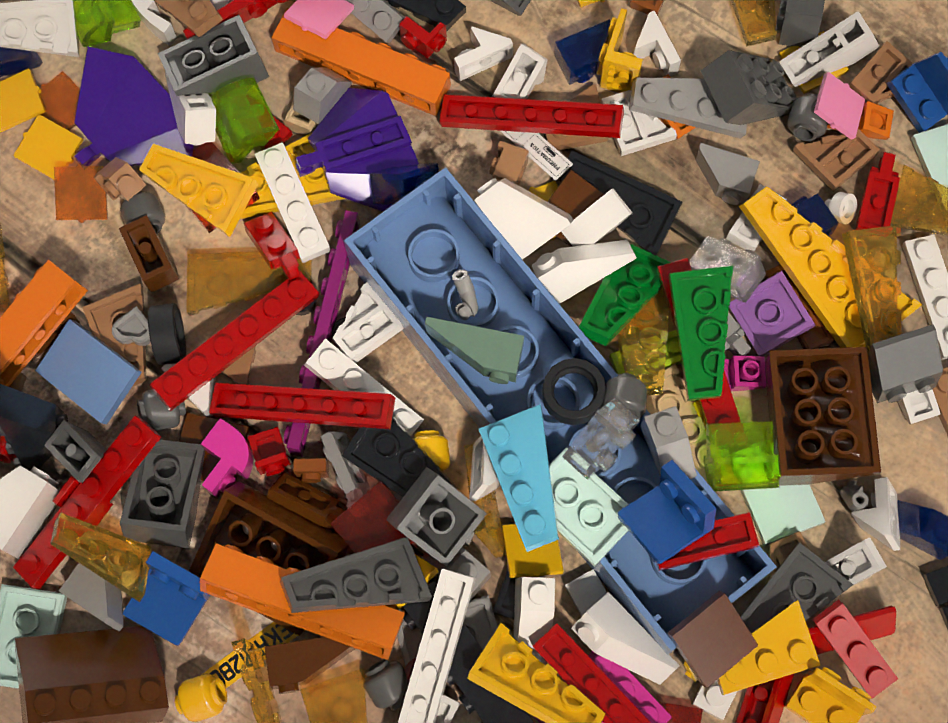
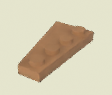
[154,0,223,37]

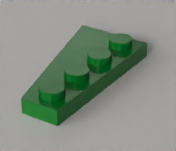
[579,244,671,346]
[668,265,733,401]

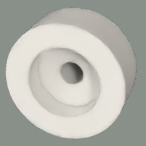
[824,192,857,224]

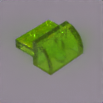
[73,0,141,48]
[211,77,279,164]
[704,421,779,491]

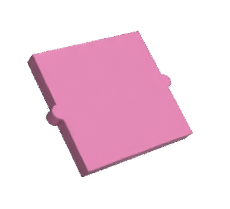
[284,0,354,39]
[814,72,865,140]

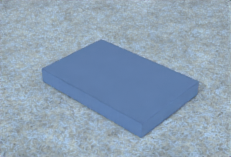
[35,319,142,424]

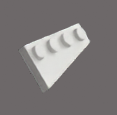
[0,0,79,57]

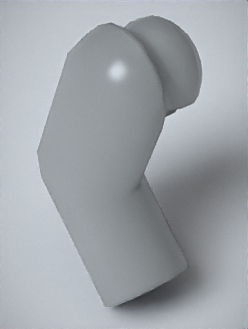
[452,270,479,320]
[840,480,869,512]

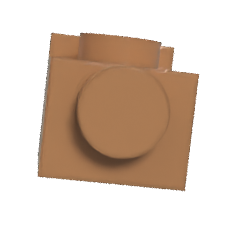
[489,141,529,186]
[93,157,146,201]

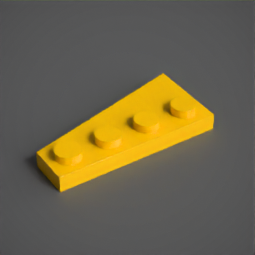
[139,144,258,237]
[467,623,605,723]

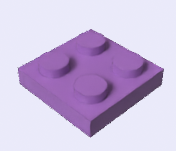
[729,271,816,356]

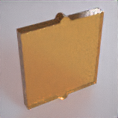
[40,71,80,131]
[54,163,108,223]

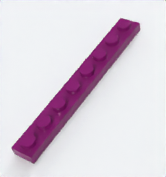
[283,210,360,457]

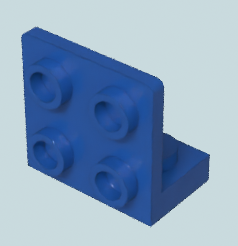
[886,52,948,133]
[618,460,716,564]
[123,551,210,646]

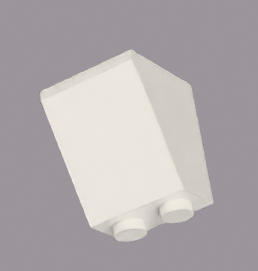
[474,178,574,259]
[0,466,59,559]

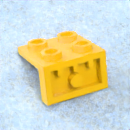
[597,8,643,93]
[785,667,876,723]

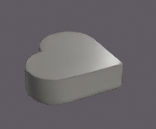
[112,306,151,346]

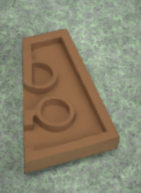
[82,283,147,387]

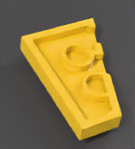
[717,600,820,695]

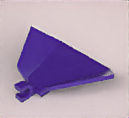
[74,46,194,170]
[296,88,423,212]

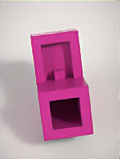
[201,418,253,498]

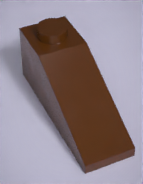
[265,637,356,694]

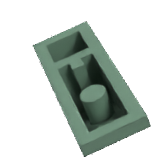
[425,317,524,384]

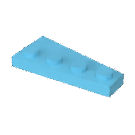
[479,404,559,552]

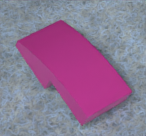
[724,356,766,392]

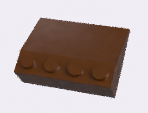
[765,347,881,486]
[189,481,351,636]
[14,626,169,723]

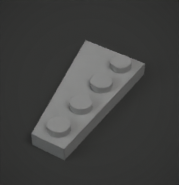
[629,77,747,139]

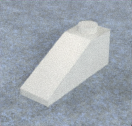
[779,11,880,87]
[165,71,216,145]
[532,240,636,304]
[513,577,555,665]
[571,592,680,685]

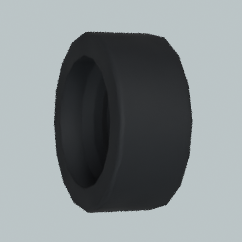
[148,303,186,365]
[542,358,606,425]

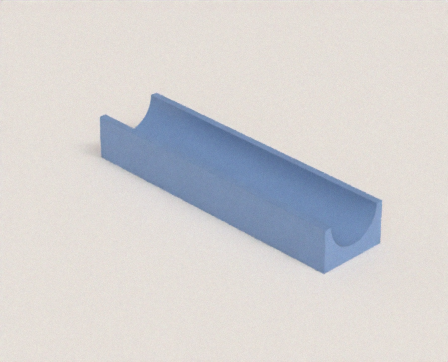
[344,167,777,655]

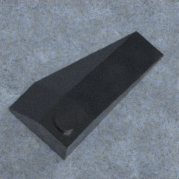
[0,384,68,471]

